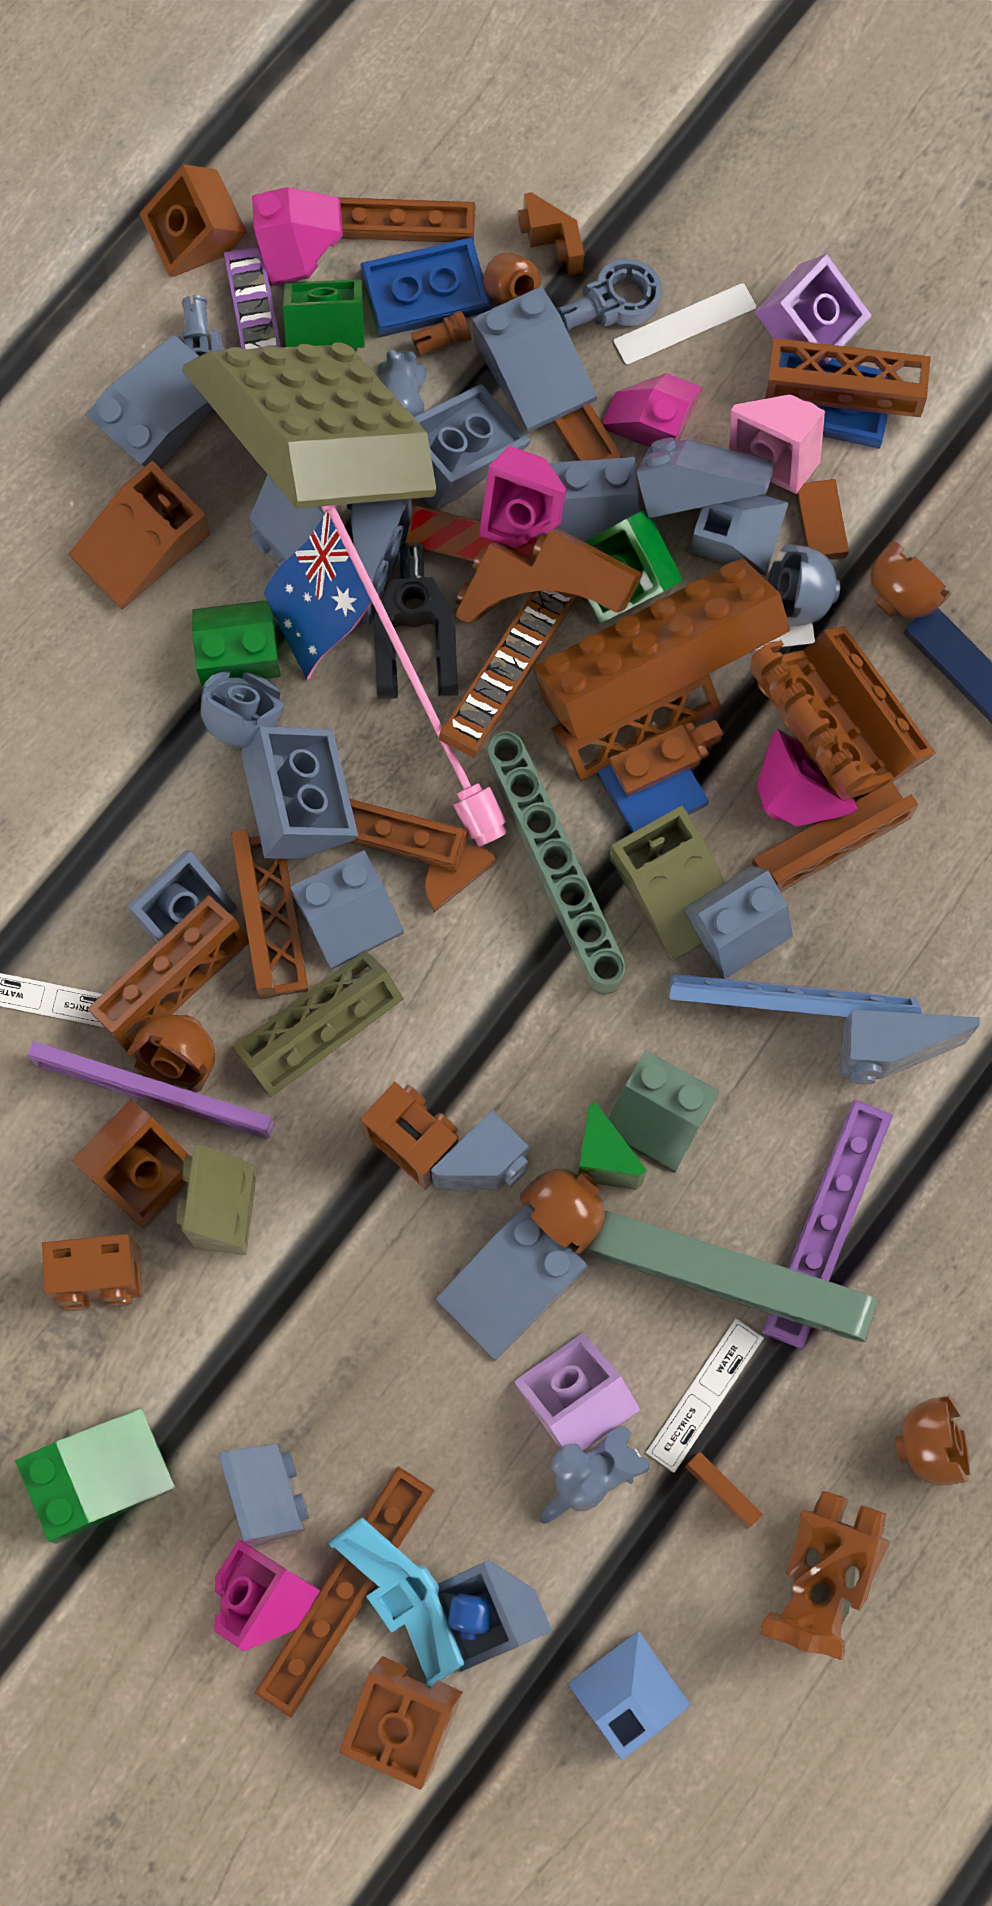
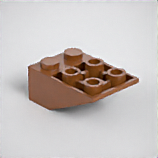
[69,460,211,610]

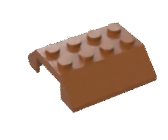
[750,626,936,801]

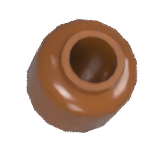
[483,252,541,304]

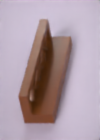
[765,338,931,418]
[551,674,722,781]
[752,781,918,893]
[231,829,309,999]
[87,895,249,1053]

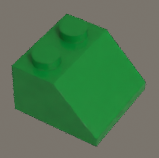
[283,279,365,352]
[584,509,683,624]
[192,600,281,686]

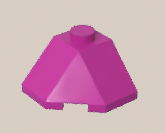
[252,187,343,286]
[602,373,702,447]
[479,446,566,548]
[756,728,857,826]
[214,1539,320,1651]

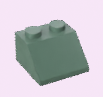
[608,1050,719,1172]

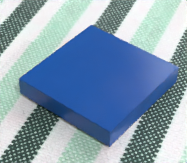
[598,765,709,833]

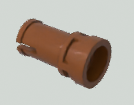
[411,310,472,357]

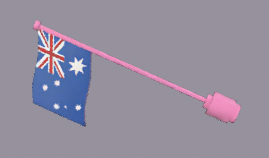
[264,505,507,847]

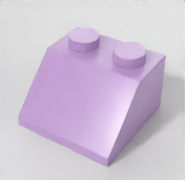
[513,1333,641,1451]

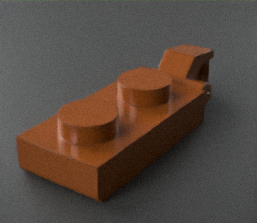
[609,720,723,797]

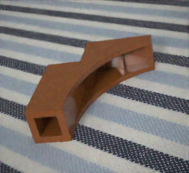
[455,529,643,624]

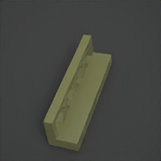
[232,950,404,1097]

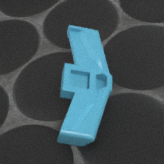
[328,1518,464,1687]

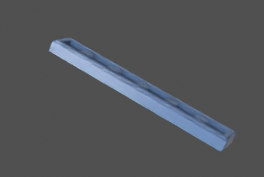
[669,974,922,1017]

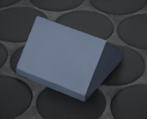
[127,849,237,943]

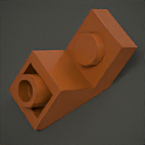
[518,192,584,276]

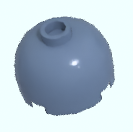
[768,544,840,626]
[201,671,283,748]

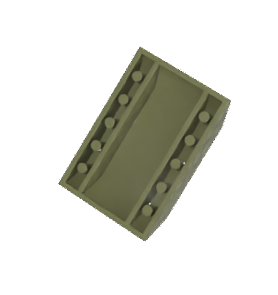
[182,343,436,508]

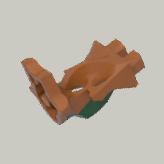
[760,1491,890,1660]

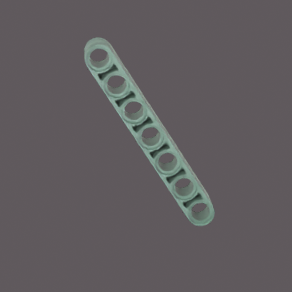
[488,731,625,995]
[584,1210,878,1342]

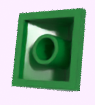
[578,1102,647,1190]

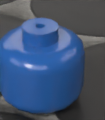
[448,1593,494,1640]

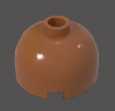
[870,541,951,618]
[128,1015,215,1093]
[520,1169,605,1254]
[896,1395,970,1485]

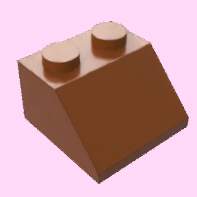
[140,164,247,277]
[71,1099,189,1228]

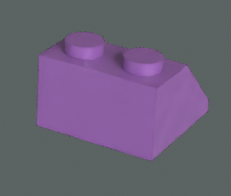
[754,254,872,366]

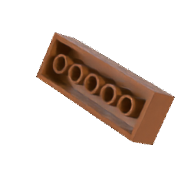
[532,558,790,742]

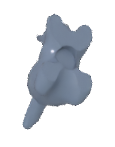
[378,350,426,417]
[540,1427,649,1524]

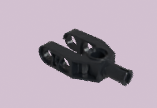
[374,542,458,699]

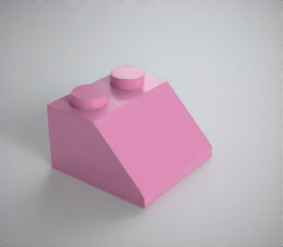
[729,394,825,494]

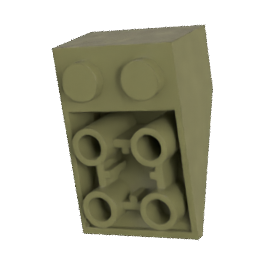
[609,805,725,961]
[177,1144,257,1255]

